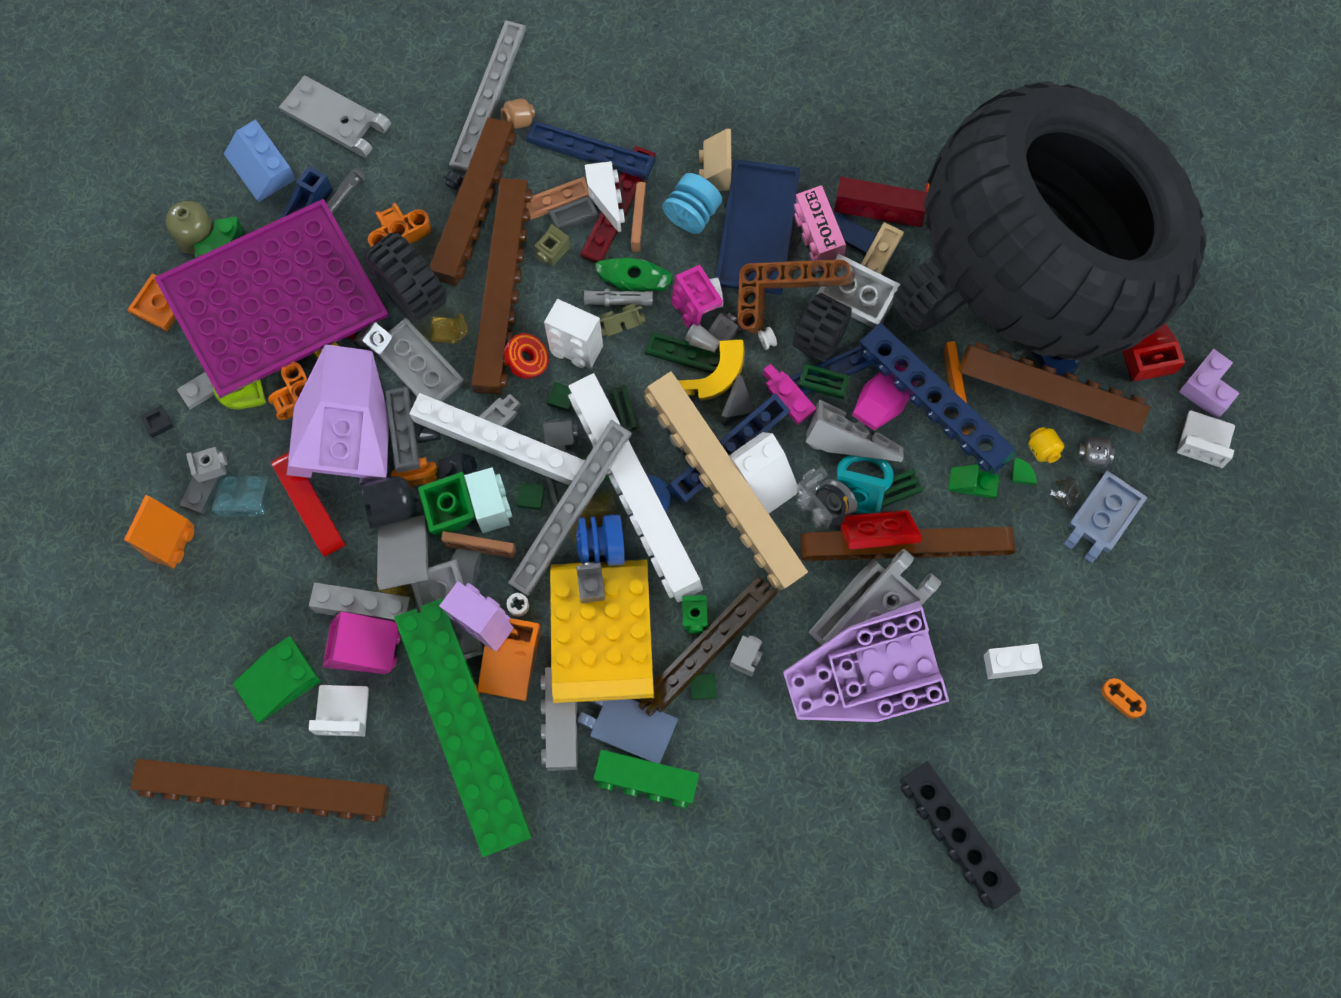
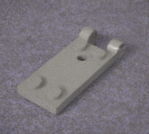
[279,75,391,158]
[823,549,941,642]

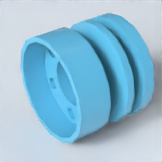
[662,173,722,234]

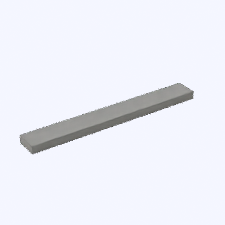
[449,20,526,172]
[508,420,632,596]

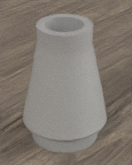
[685,324,720,353]

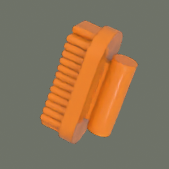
[391,457,438,487]

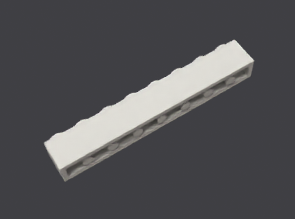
[409,393,585,485]

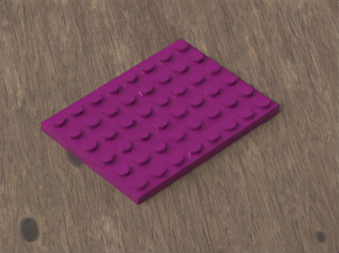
[154,199,389,399]

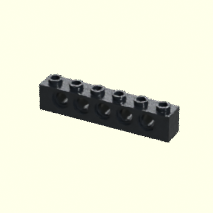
[900,761,1022,910]

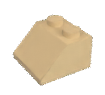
[699,129,732,191]

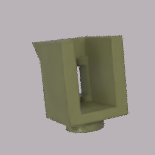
[535,224,570,266]

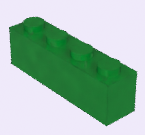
[593,750,699,809]

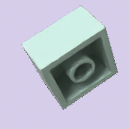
[464,467,512,533]

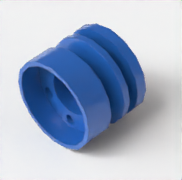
[576,514,624,566]

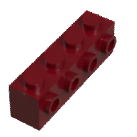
[834,177,928,227]

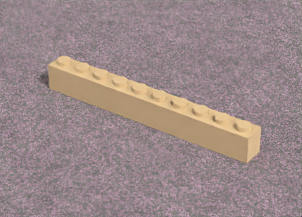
[644,372,808,590]

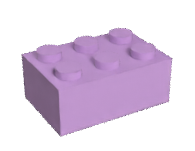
[439,581,513,652]

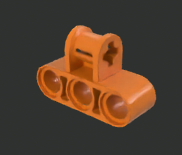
[368,203,432,247]
[268,362,308,420]

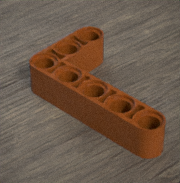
[738,260,855,334]

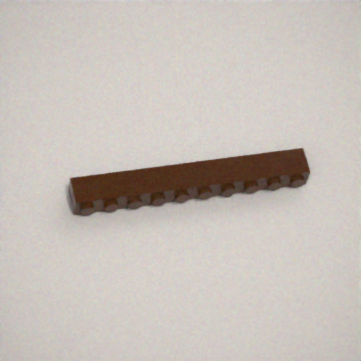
[472,178,532,395]
[130,759,390,822]

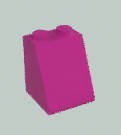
[322,611,401,674]

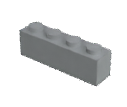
[309,583,415,622]
[541,667,578,771]

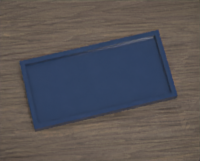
[716,159,801,295]

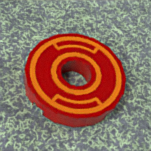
[504,333,549,379]

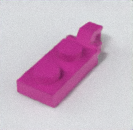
[763,364,817,425]

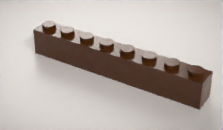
[430,117,517,286]
[958,342,1151,433]

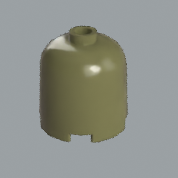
[165,200,214,254]

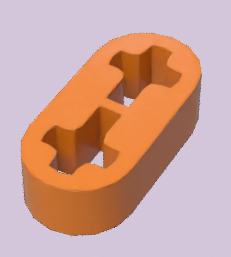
[1101,678,1146,719]

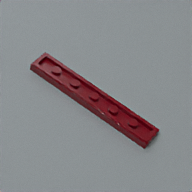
[580,145,656,263]

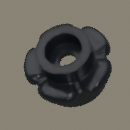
[444,171,464,190]

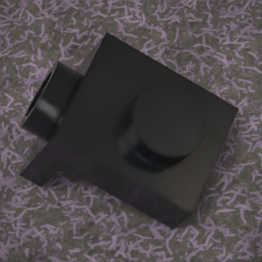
[438,452,477,479]

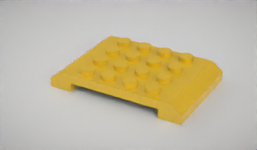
[550,560,654,703]

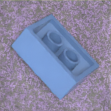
[224,119,296,202]

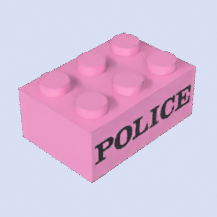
[793,185,846,271]

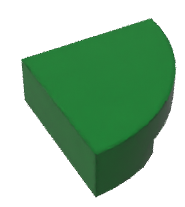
[1011,458,1036,486]

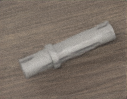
[584,289,653,307]

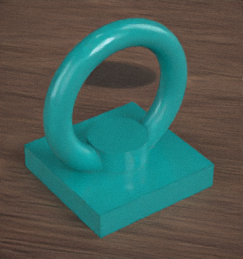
[837,455,894,514]

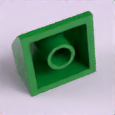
[418,472,476,537]

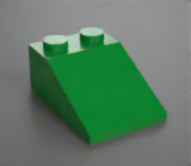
[233,636,322,724]

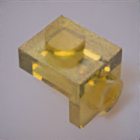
[430,314,468,344]

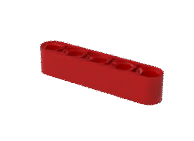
[271,452,346,557]

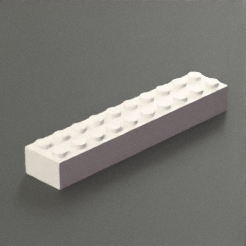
[568,373,703,603]

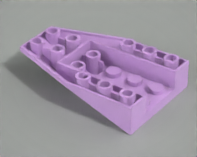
[287,344,389,483]
[783,601,949,722]

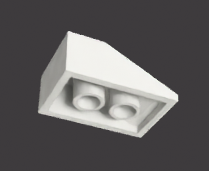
[729,432,800,514]

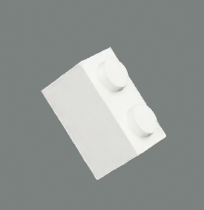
[984,644,1043,679]

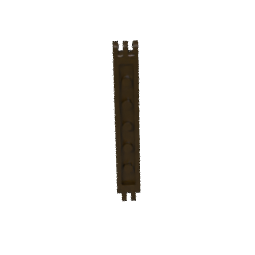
[638,576,778,717]

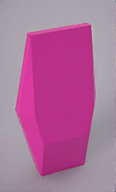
[852,366,918,431]

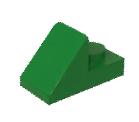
[948,464,999,499]

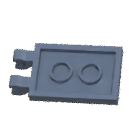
[1063,471,1148,564]
[577,699,678,764]

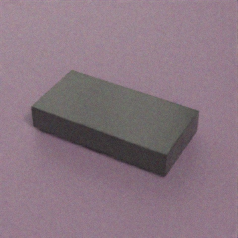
[549,196,598,231]

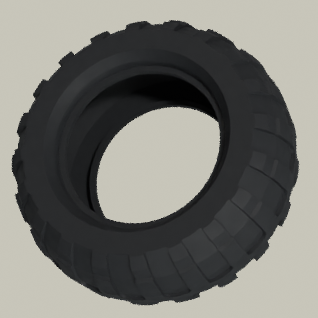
[924,82,1207,361]

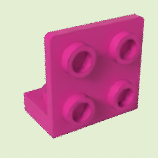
[671,265,723,328]

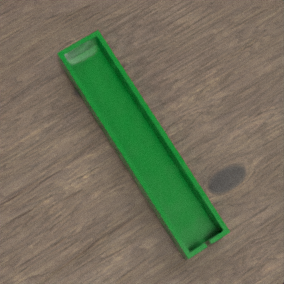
[394,598,532,857]

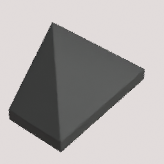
[721,375,754,425]

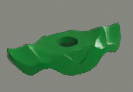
[596,258,673,292]

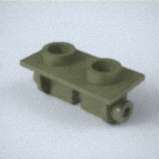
[600,303,646,337]

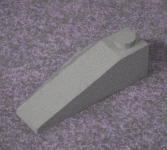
[806,400,904,462]
[809,558,896,645]

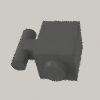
[543,418,578,457]

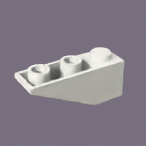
[585,161,625,232]

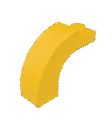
[678,340,745,401]

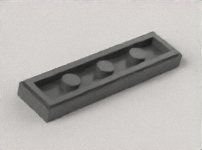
[385,387,421,473]

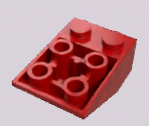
[1122,323,1185,382]

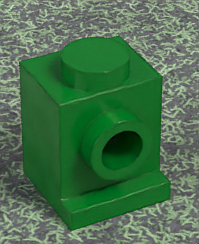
[682,595,708,634]

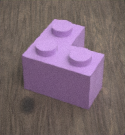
[1179,349,1239,419]

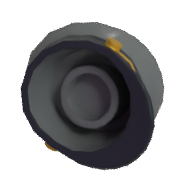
[815,479,857,526]

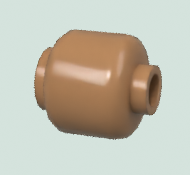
[501,98,535,129]

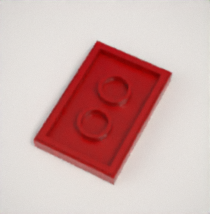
[839,510,922,550]

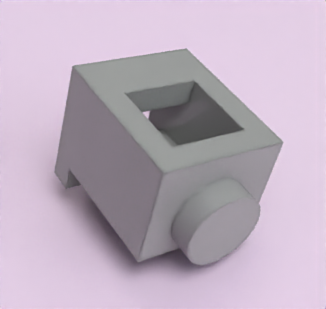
[186,447,228,483]
[730,636,763,677]

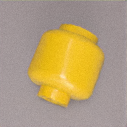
[1028,427,1064,463]

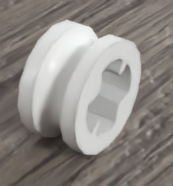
[758,327,777,350]
[507,593,529,617]

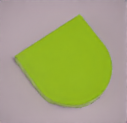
[213,380,266,409]

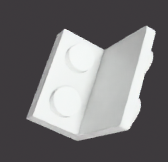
[1176,411,1235,468]
[309,685,369,736]

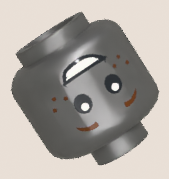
[1078,436,1115,468]

